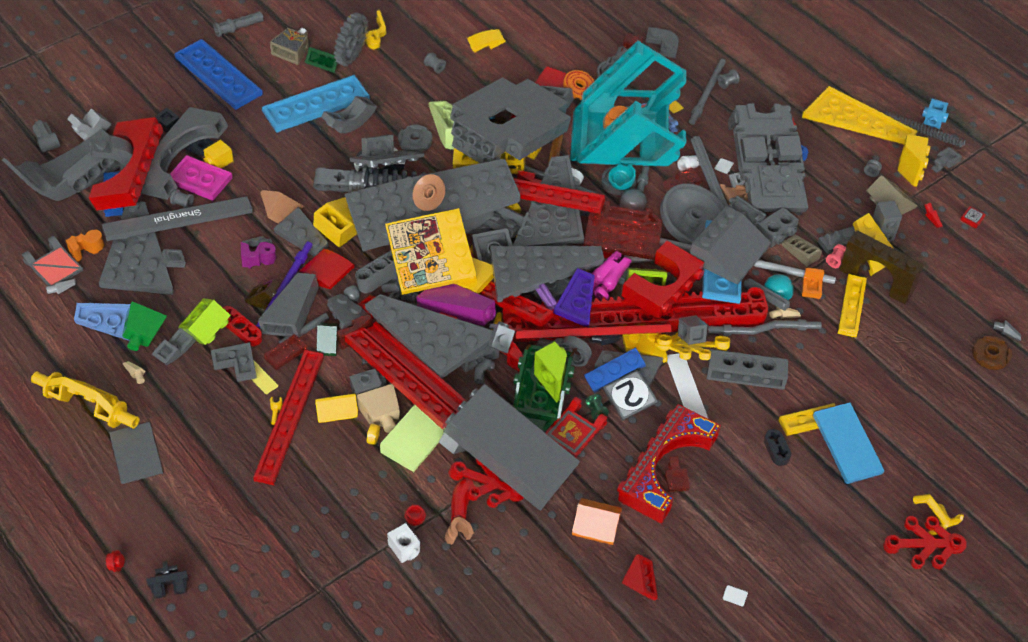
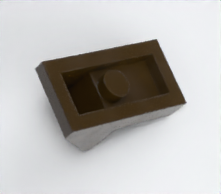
[244,278,280,310]

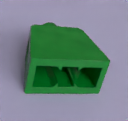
[122,301,167,351]

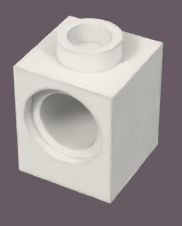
[388,523,420,563]

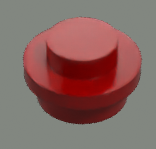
[405,505,426,526]
[106,550,125,572]

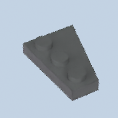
[274,207,328,257]

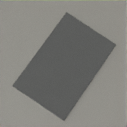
[109,422,163,484]

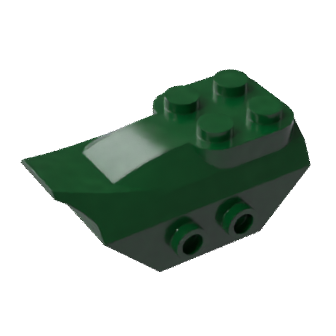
[513,344,575,432]

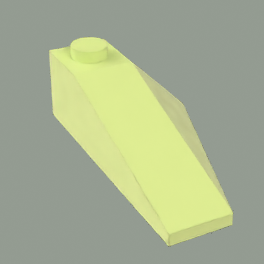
[429,101,454,149]

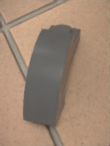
[321,96,377,133]
[89,136,134,171]

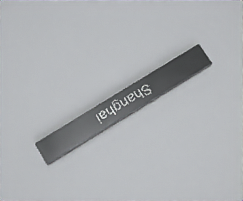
[102,196,252,241]

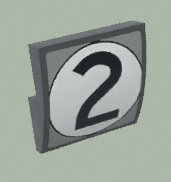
[603,370,658,421]

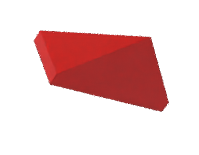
[622,554,658,601]

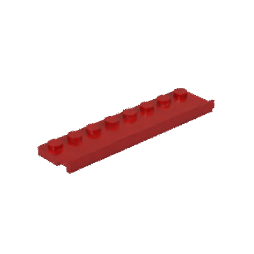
[345,322,468,429]

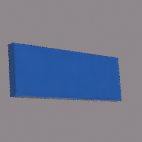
[175,39,263,110]

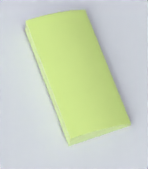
[380,405,445,472]

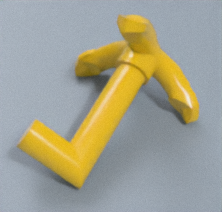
[913,494,964,535]

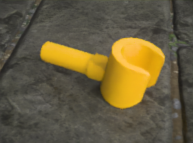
[270,397,282,425]

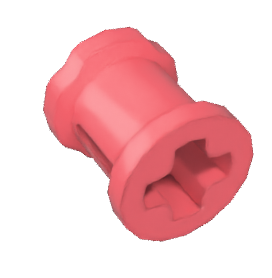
[826,244,846,268]

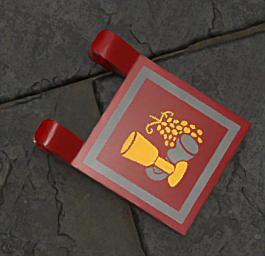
[545,397,607,458]

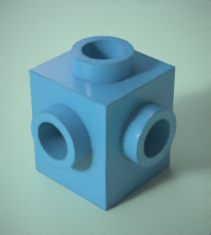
[922,99,949,129]

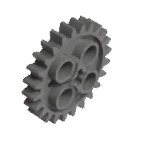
[334,12,368,67]

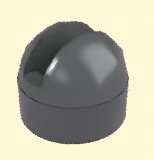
[343,285,360,302]

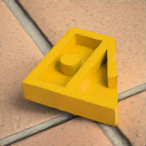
[622,333,668,363]

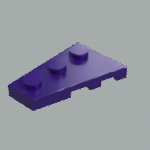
[553,268,595,328]

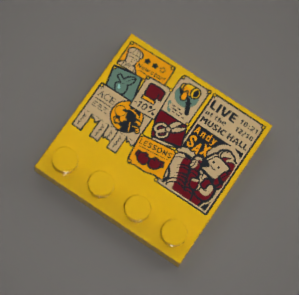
[385,208,476,295]

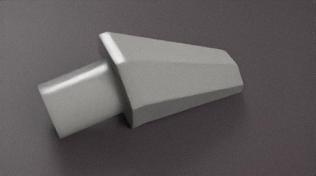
[46,279,76,294]

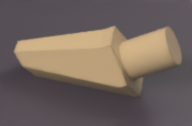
[770,307,801,319]
[123,361,146,384]

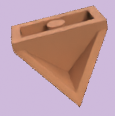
[260,190,304,224]

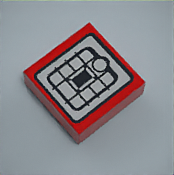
[960,206,986,228]

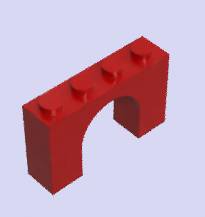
[622,240,704,319]

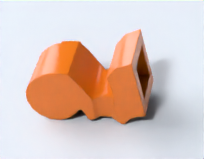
[66,230,104,262]

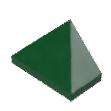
[305,47,338,73]

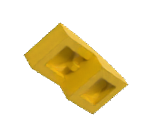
[467,29,505,53]

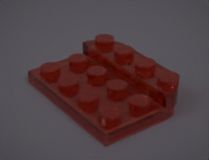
[584,201,662,260]

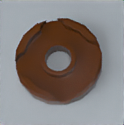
[972,336,1012,370]

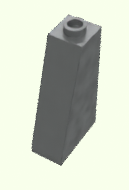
[258,273,319,338]

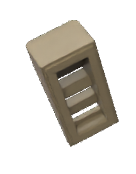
[781,235,822,267]

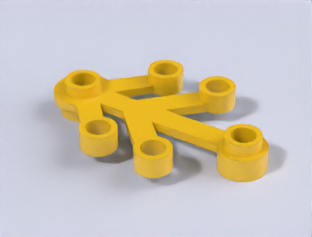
[654,332,730,360]

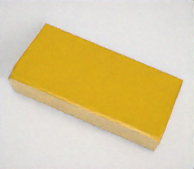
[315,394,358,423]

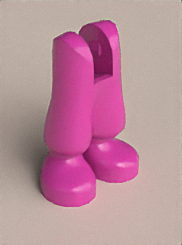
[592,250,632,301]

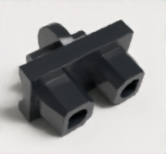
[146,560,189,599]

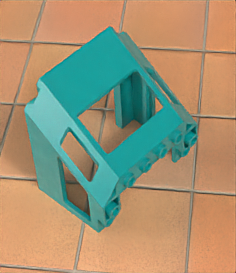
[570,41,687,166]

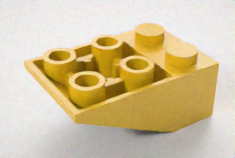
[313,198,357,248]

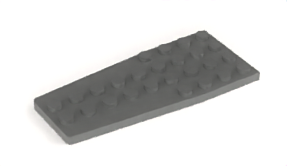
[345,159,520,251]

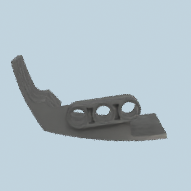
[2,129,120,201]

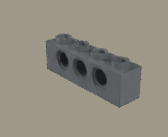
[706,349,788,390]

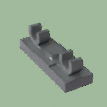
[818,226,855,254]

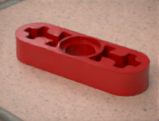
[222,306,262,346]

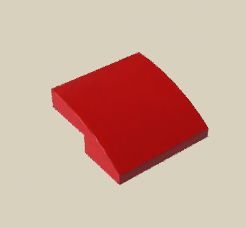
[300,249,355,290]

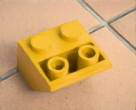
[898,134,930,187]

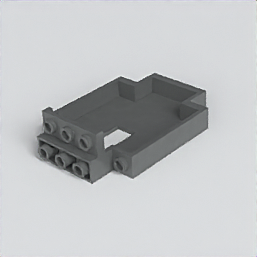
[450,77,571,163]

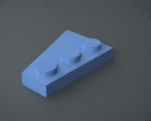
[74,303,130,341]

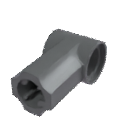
[32,120,60,153]

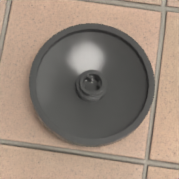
[660,184,724,245]

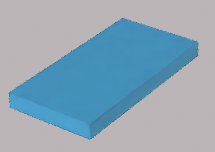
[813,403,884,484]

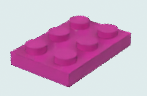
[170,155,233,201]

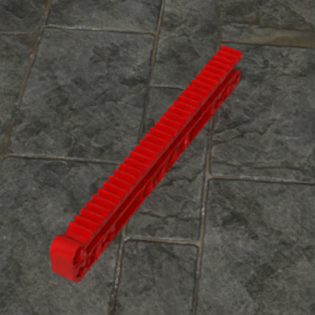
[502,287,768,342]

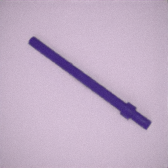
[256,241,313,330]

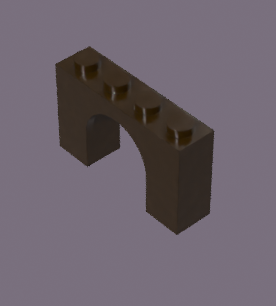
[839,230,924,304]

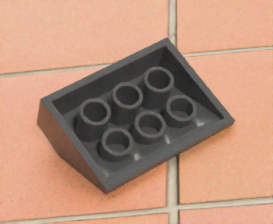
[690,206,771,285]

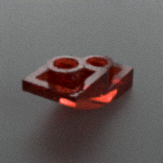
[662,167,702,192]
[337,314,373,350]

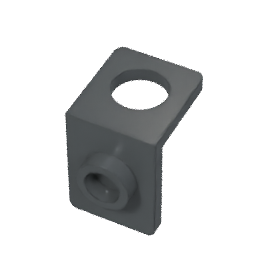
[350,369,381,401]

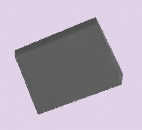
[472,228,512,265]

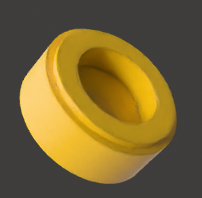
[367,423,380,445]

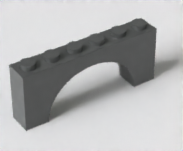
[141,107,228,200]

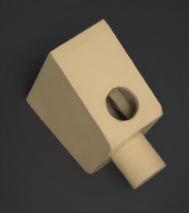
[357,384,400,433]

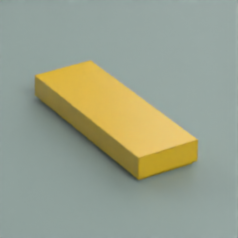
[779,403,835,436]

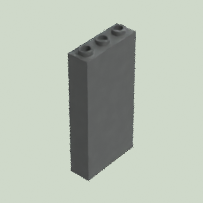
[443,384,580,511]

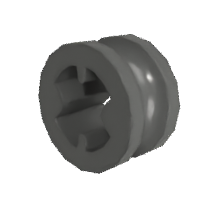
[864,159,882,177]

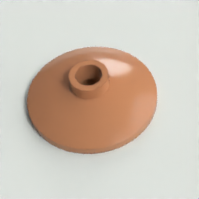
[413,174,446,211]

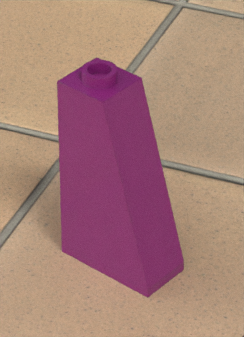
[417,284,496,326]

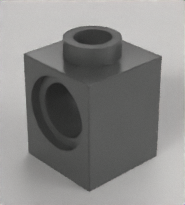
[678,315,708,345]

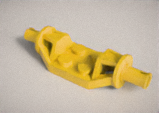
[31,371,140,429]

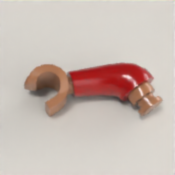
[445,478,485,544]

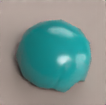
[608,163,636,190]
[764,274,794,300]

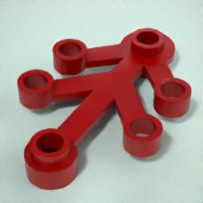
[448,459,524,508]
[883,516,967,569]

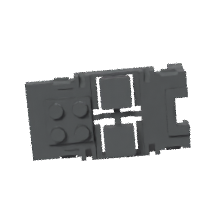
[728,104,808,212]

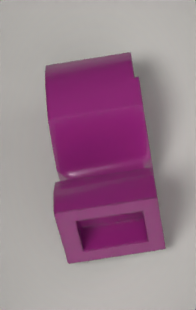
[241,242,276,269]

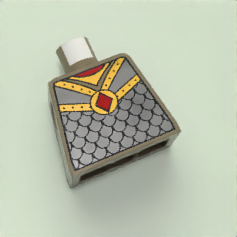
[270,28,309,65]

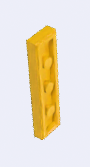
[838,274,867,338]

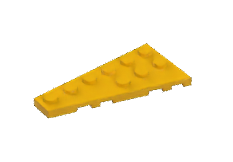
[802,86,917,144]

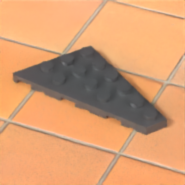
[512,155,584,246]
[99,201,174,295]
[490,246,604,302]
[365,294,493,379]

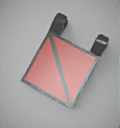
[22,236,83,286]

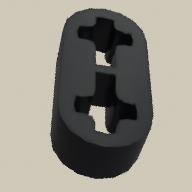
[764,429,791,466]

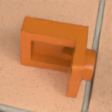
[802,268,824,299]

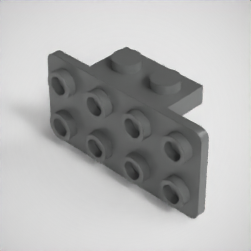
[350,134,424,167]

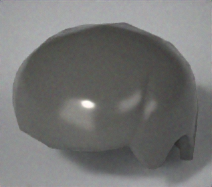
[619,189,647,215]

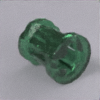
[585,394,609,420]

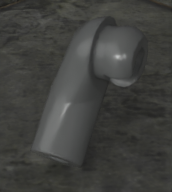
[474,358,495,384]

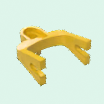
[365,10,386,49]

